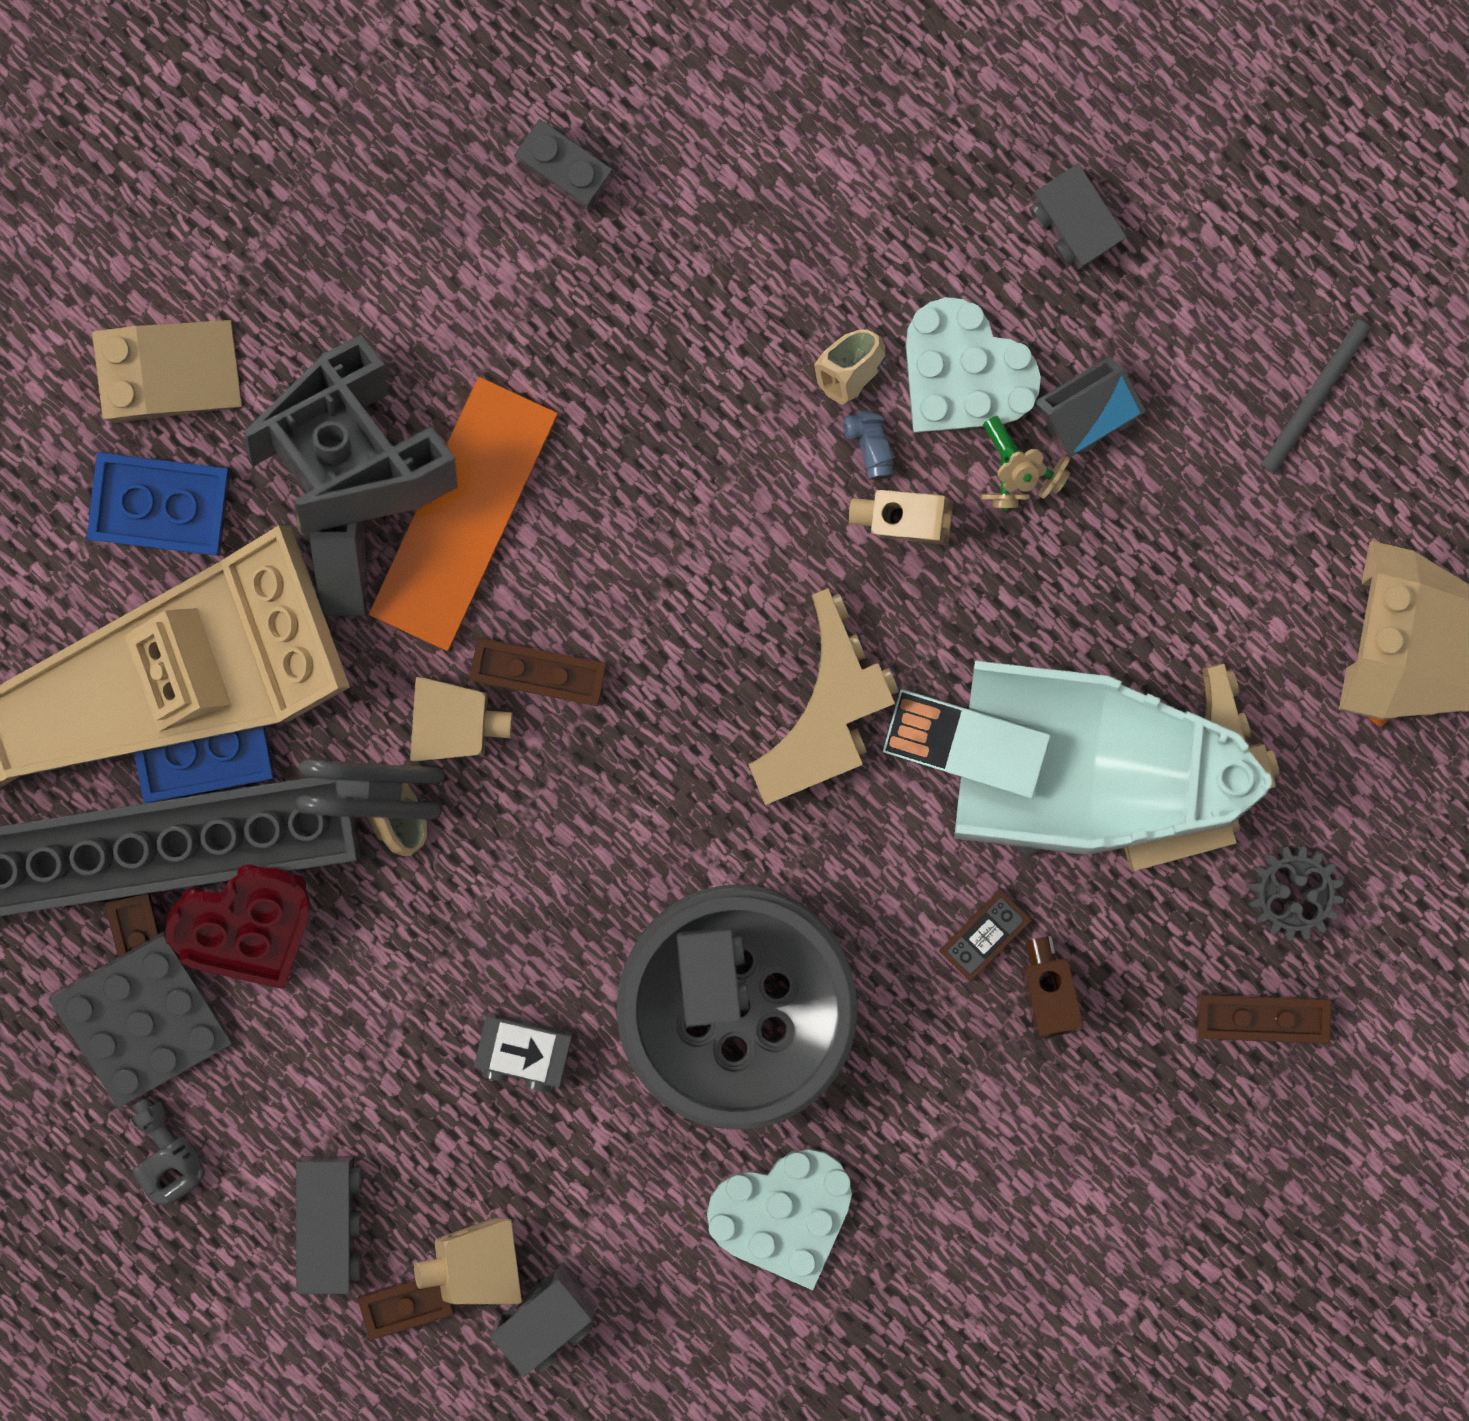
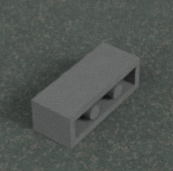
[296,1156,362,1294]

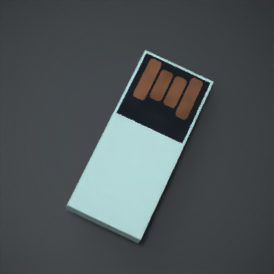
[883,689,1052,798]

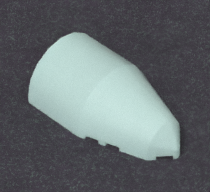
[954,661,1272,855]

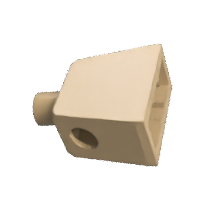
[849,490,953,545]
[410,677,513,761]
[414,1217,522,1304]

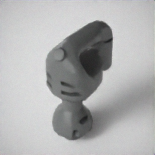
[131,1097,205,1205]

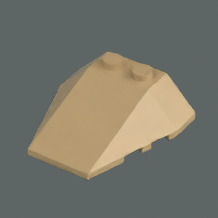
[1339,541,1469,720]

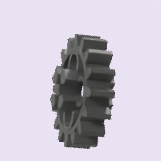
[1246,845,1344,941]

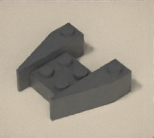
[244,335,458,534]

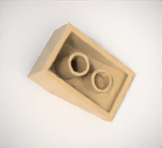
[92,320,242,423]

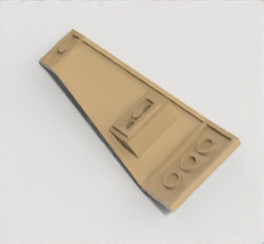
[0,525,350,788]

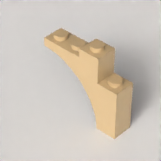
[748,588,899,805]
[1124,664,1279,871]

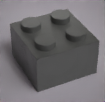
[490,1264,596,1377]

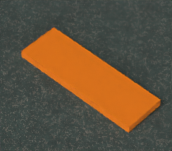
[368,376,558,652]

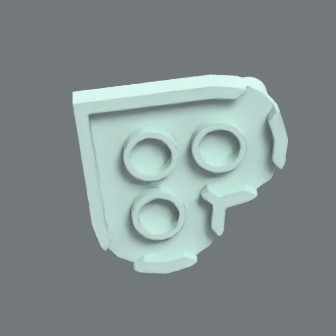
[905,297,1041,433]
[707,1148,852,1290]

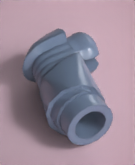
[843,410,895,480]

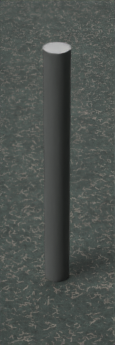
[1260,319,1372,475]

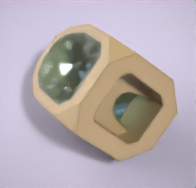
[814,330,885,405]
[360,783,427,856]

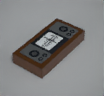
[939,889,1032,982]

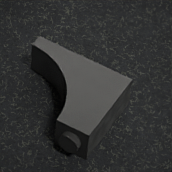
[310,521,368,616]

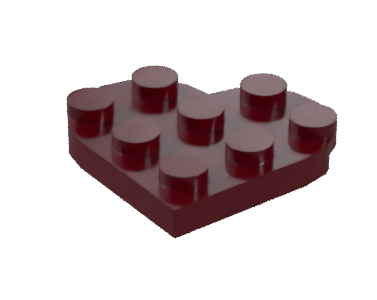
[165,864,309,989]

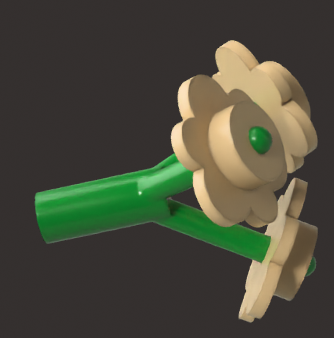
[981,416,1070,512]

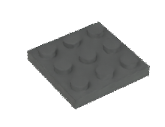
[49,931,233,1108]

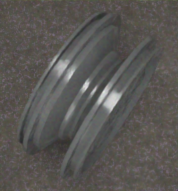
[617,885,857,1129]

